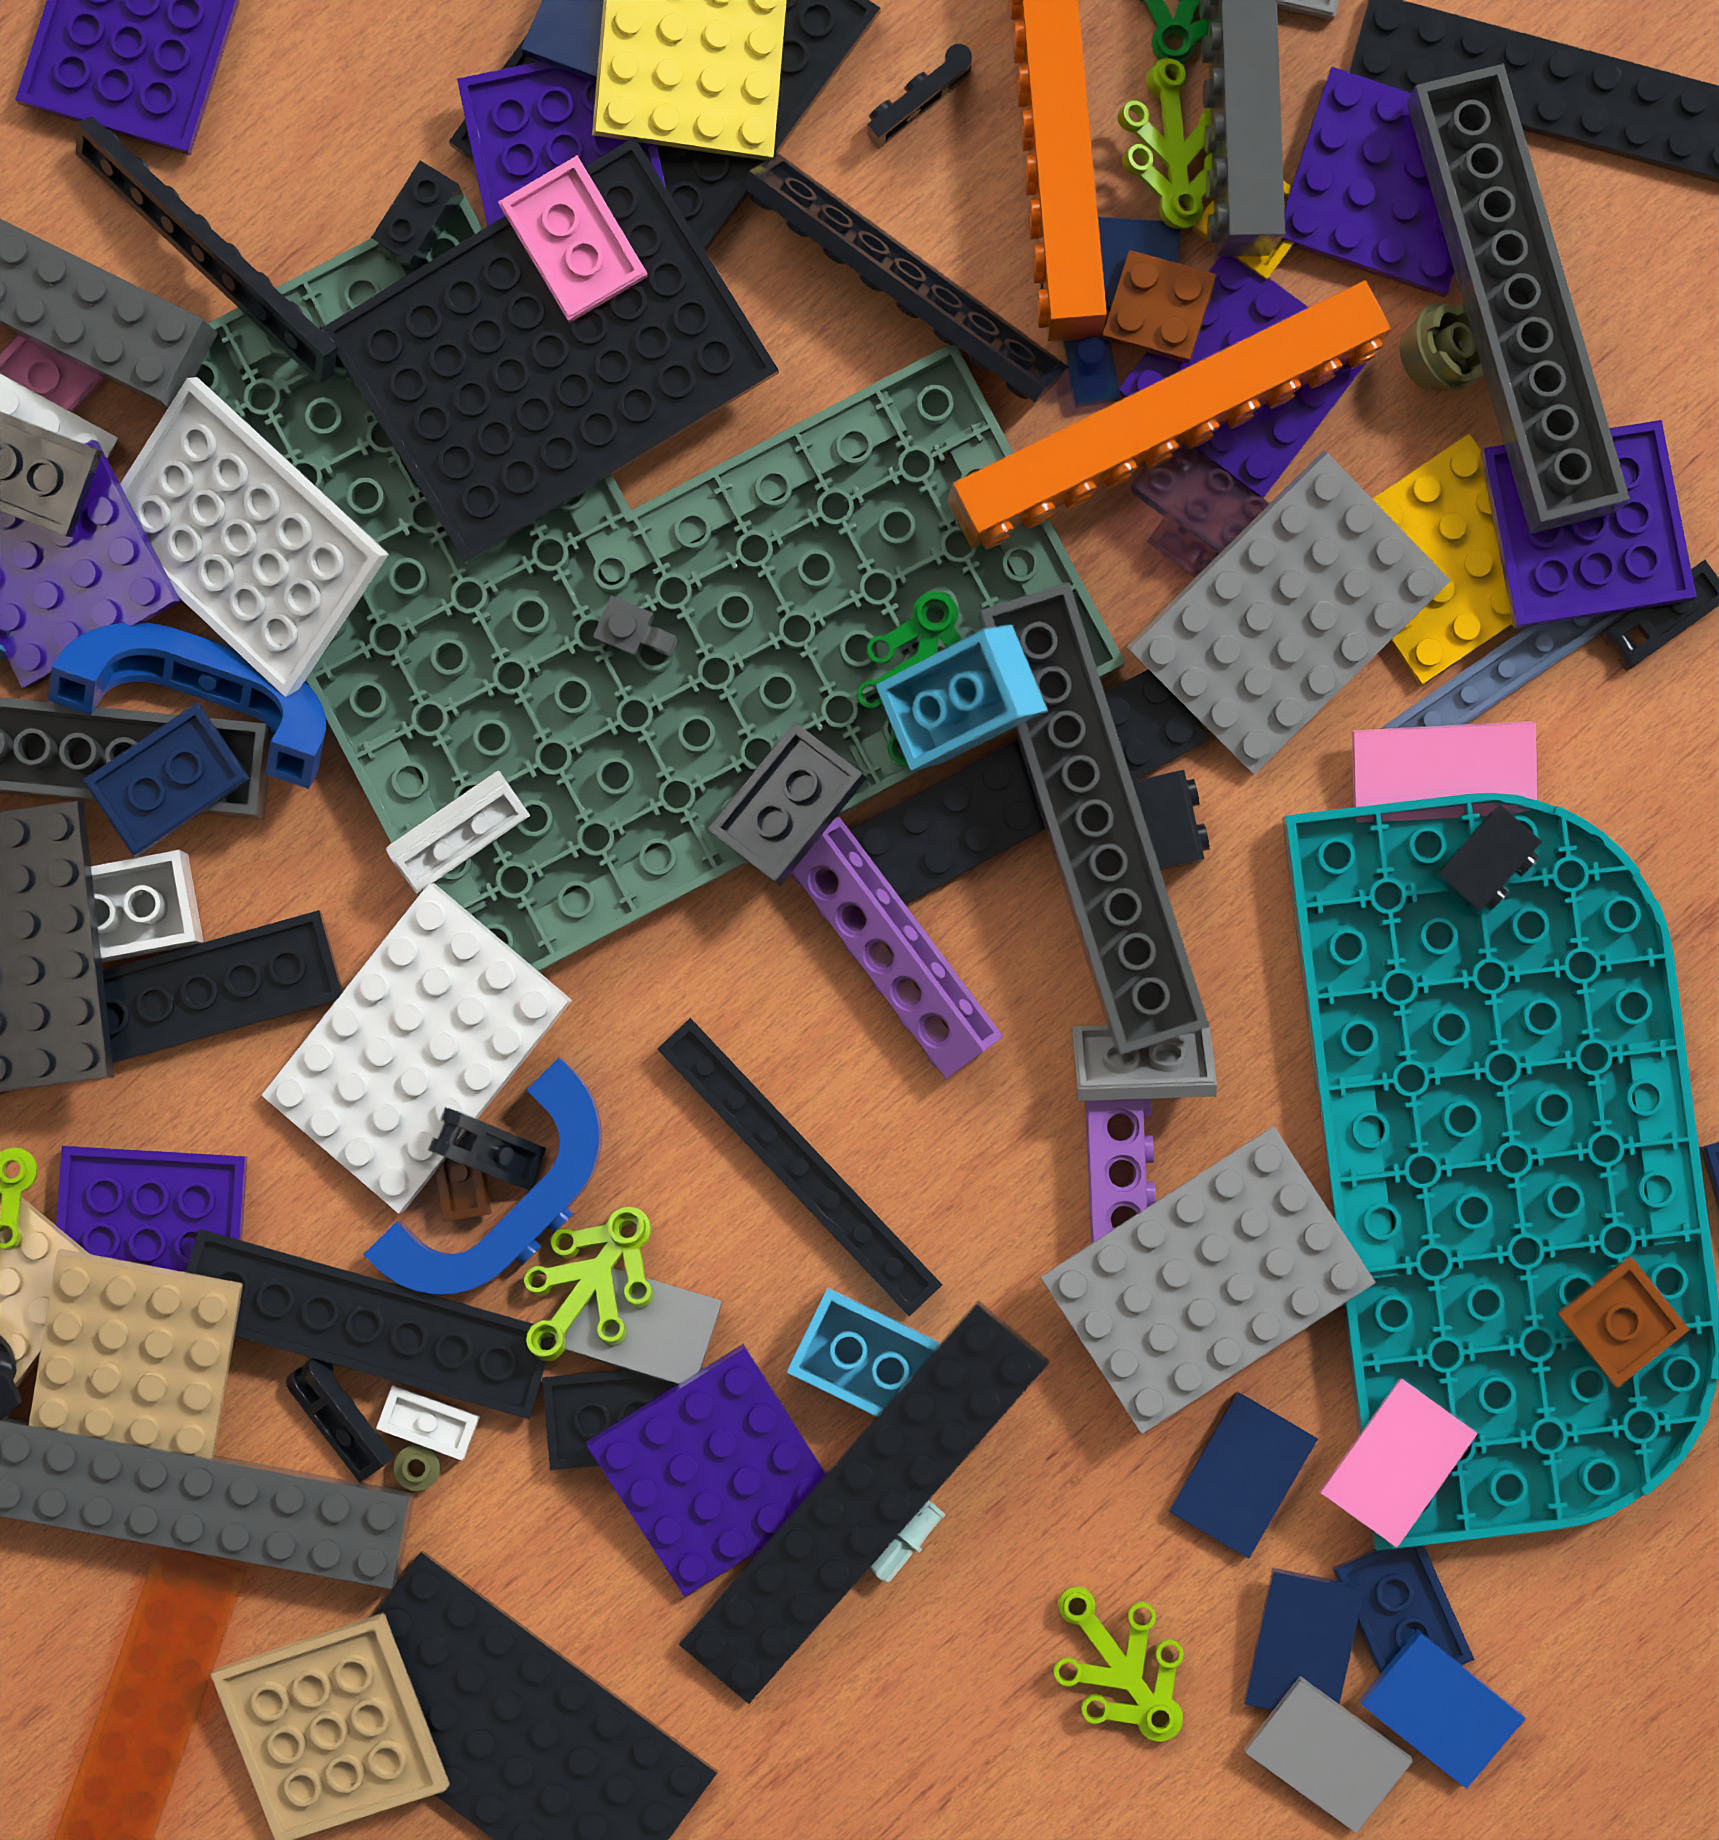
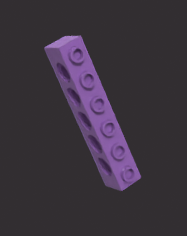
[791,817,1003,1079]
[1085,1099,1156,1243]

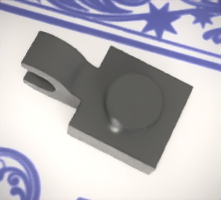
[593,595,679,658]

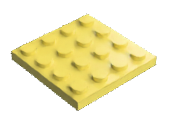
[592,0,786,161]

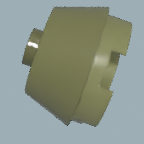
[1399,303,1484,390]

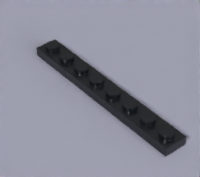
[75,116,338,384]
[657,1018,943,1317]

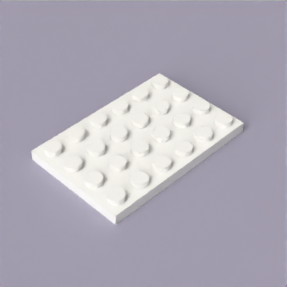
[120,377,389,697]
[262,883,573,1213]

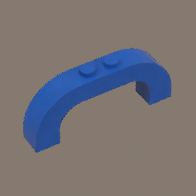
[48,623,326,789]
[363,1057,602,1294]

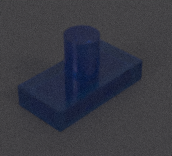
[1062,320,1120,408]

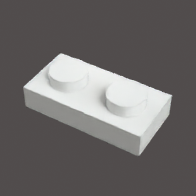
[376,1384,480,1461]

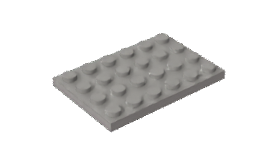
[1126,450,1451,775]
[1040,1126,1376,1434]

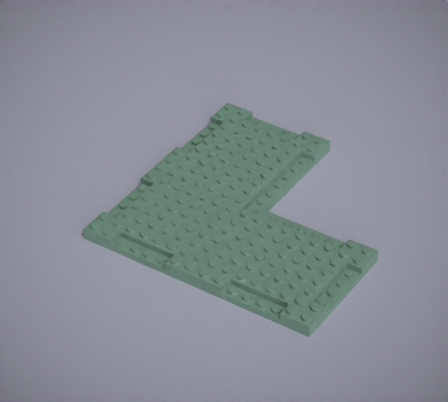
[165,191,1126,973]

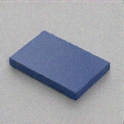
[1359,1630,1526,1789]

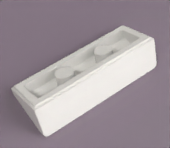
[386,771,530,894]

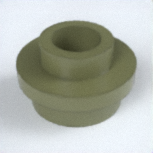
[394,1444,441,1491]

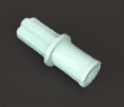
[869,1501,946,1583]

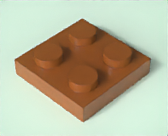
[1103,250,1217,364]
[1556,1256,1690,1388]

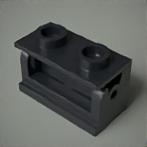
[371,160,464,272]
[1132,770,1210,871]
[1433,805,1542,913]

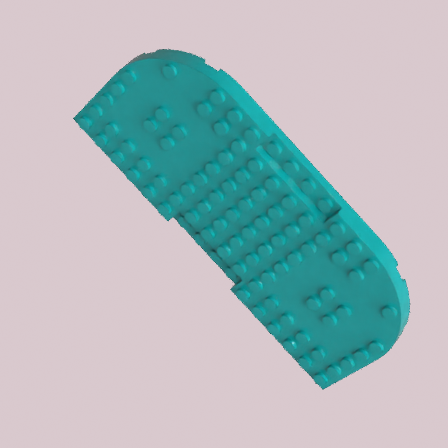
[1282,793,1719,1551]

